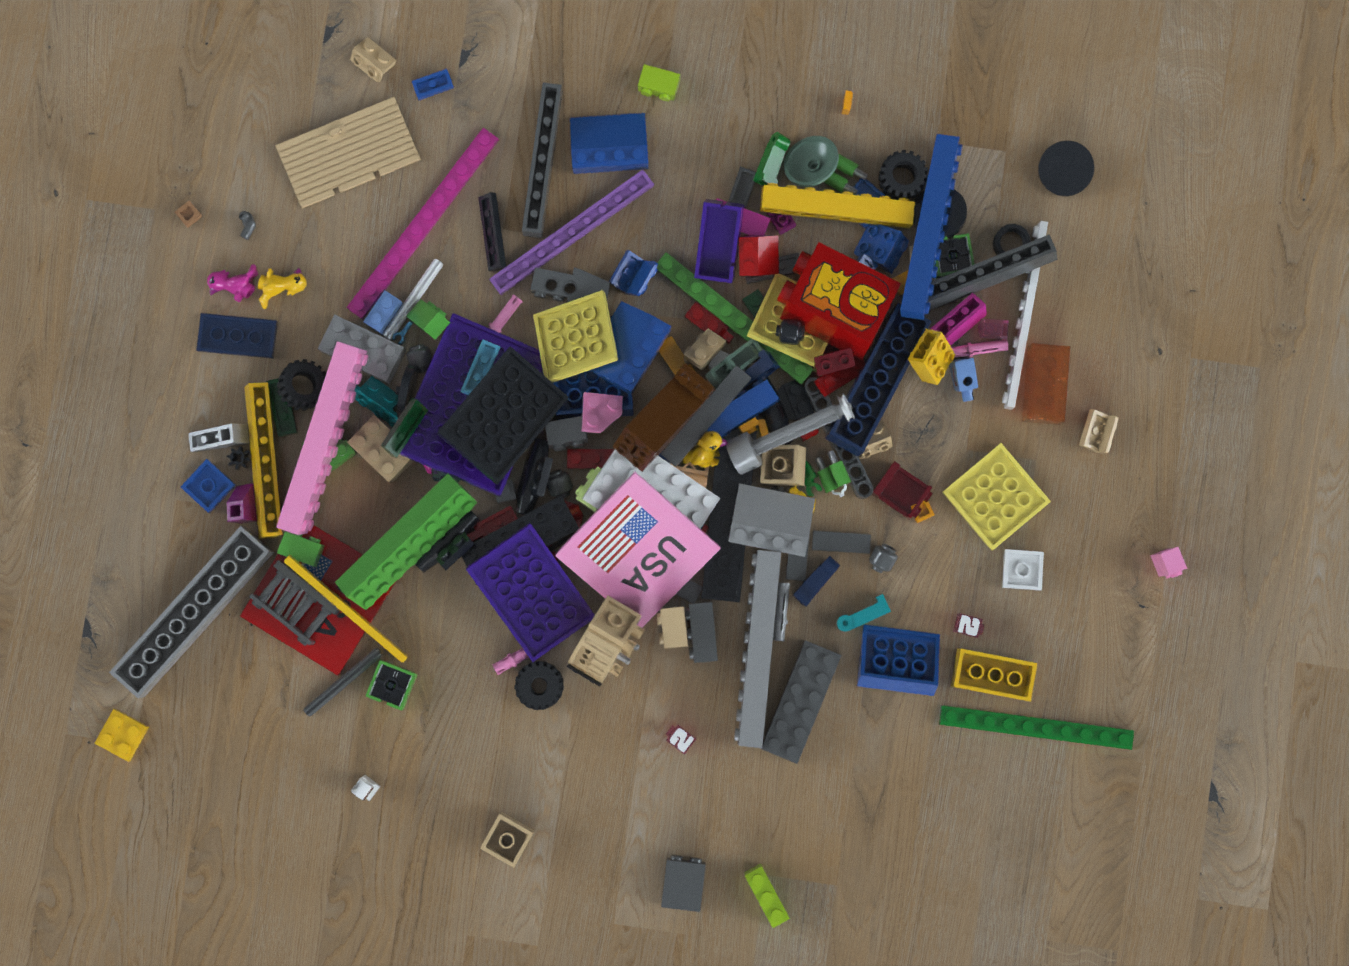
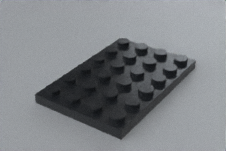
[436,346,569,485]

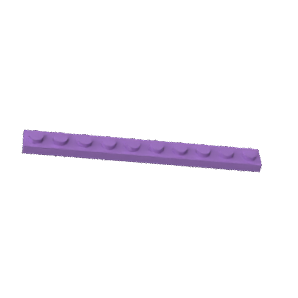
[489,170,654,295]

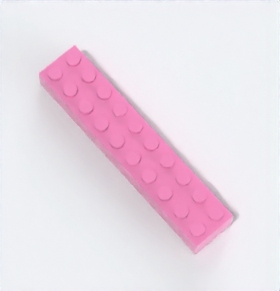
[276,341,368,535]

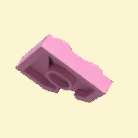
[581,392,623,433]

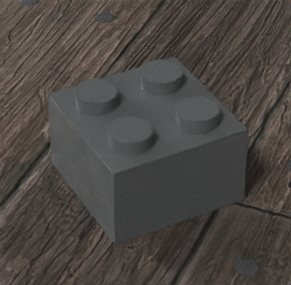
[545,416,588,452]

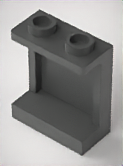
[661,855,706,912]

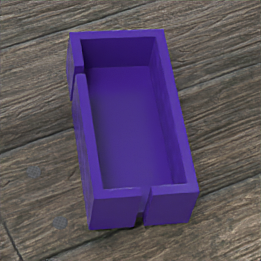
[694,199,744,283]

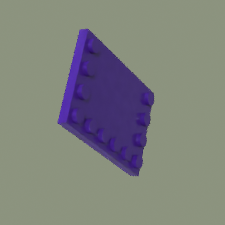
[466,523,595,662]

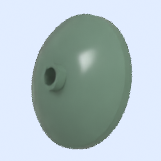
[784,136,839,187]

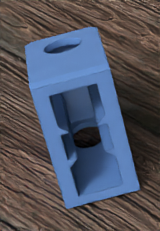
[949,357,978,402]

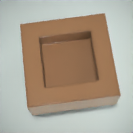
[175,200,203,228]

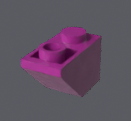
[227,483,257,524]

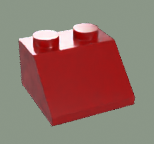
[739,235,779,276]

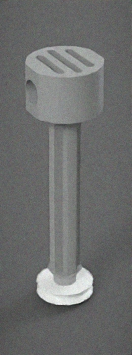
[726,394,855,475]

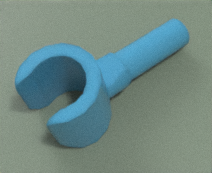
[392,321,413,345]

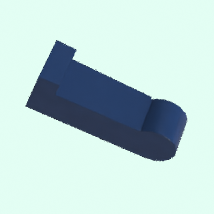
[740,349,780,392]
[792,556,840,607]

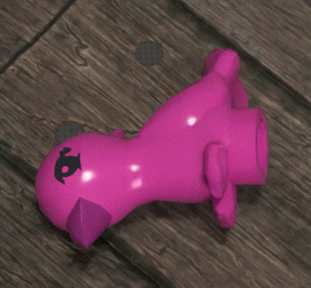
[207,264,258,302]

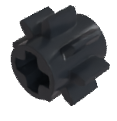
[226,446,251,470]

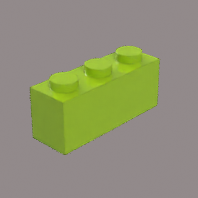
[744,863,790,928]

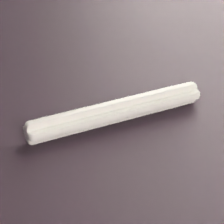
[383,259,443,340]

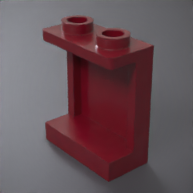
[810,343,856,376]
[872,461,933,520]

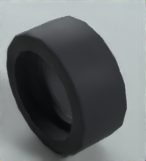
[992,224,1031,255]

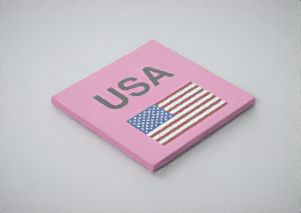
[555,471,721,628]

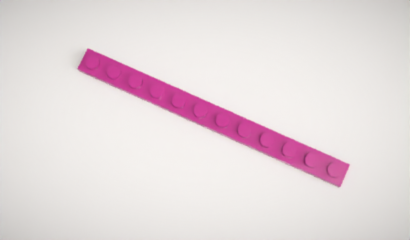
[346,128,499,320]

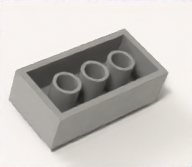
[318,314,407,384]

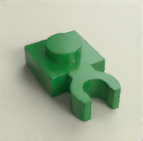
[800,461,822,497]

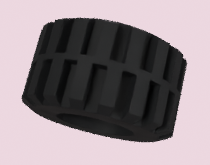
[878,150,928,200]
[277,359,326,411]

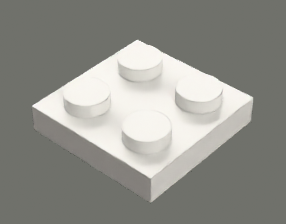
[1002,549,1044,591]

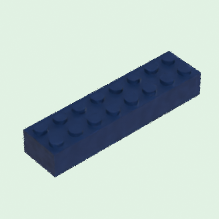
[825,303,932,456]

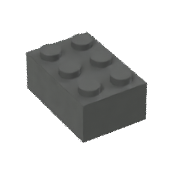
[685,602,718,663]

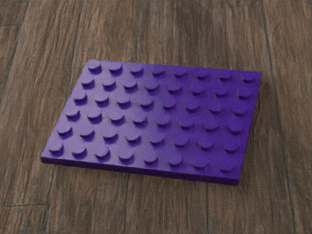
[399,313,544,496]

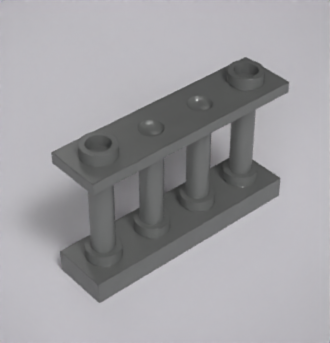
[249,560,340,646]

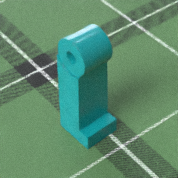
[836,594,891,632]

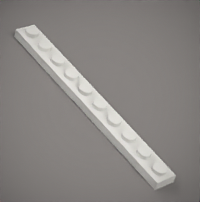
[1002,221,1048,410]

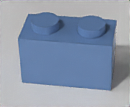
[363,290,403,336]

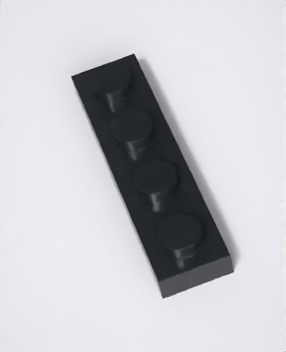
[478,192,506,271]

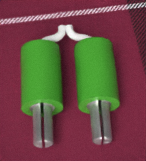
[823,154,868,195]
[815,450,851,497]

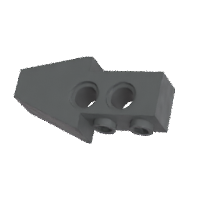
[530,267,610,302]

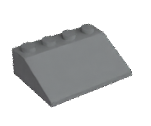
[728,483,815,557]

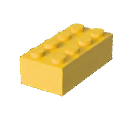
[951,648,1037,702]

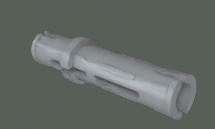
[773,583,790,642]

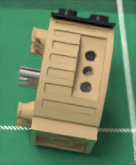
[567,596,645,687]

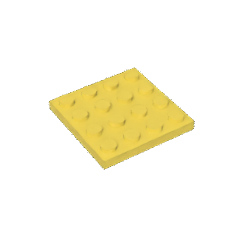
[747,274,828,367]
[533,290,618,383]
[942,443,1051,551]

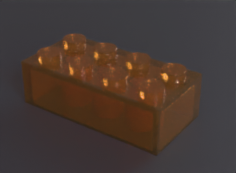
[1022,343,1070,425]

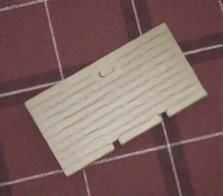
[275,97,421,209]

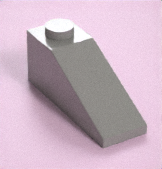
[188,423,250,452]

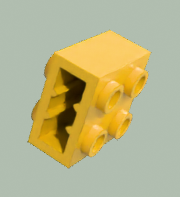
[908,329,956,385]

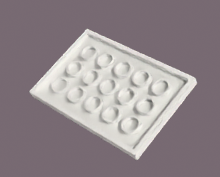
[582,449,720,529]

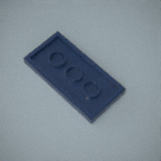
[196,313,278,359]

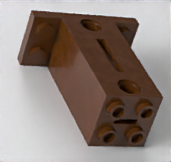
[613,363,714,472]

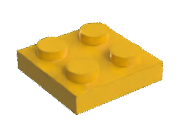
[94,709,149,762]

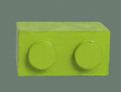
[638,64,680,101]

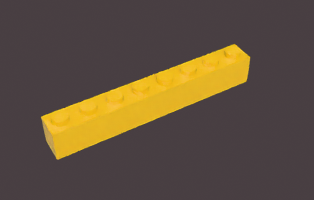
[760,183,915,228]
[244,382,283,539]

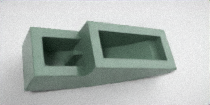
[705,339,763,389]

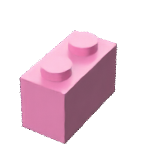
[1150,547,1187,579]

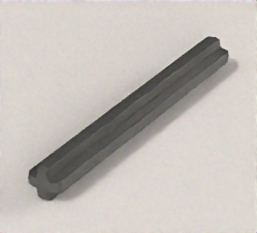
[303,648,383,716]

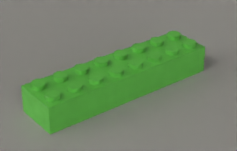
[335,474,478,610]

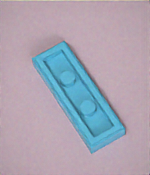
[460,339,500,395]

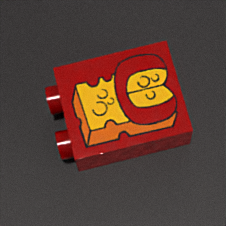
[777,242,901,360]

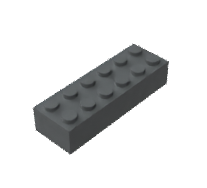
[761,640,842,764]

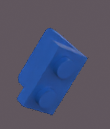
[854,224,909,274]
[609,250,658,296]

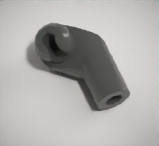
[239,211,256,240]

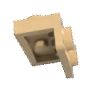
[350,37,396,83]
[684,328,726,370]
[1079,409,1119,453]
[858,419,893,460]

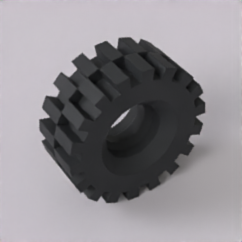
[514,661,564,710]

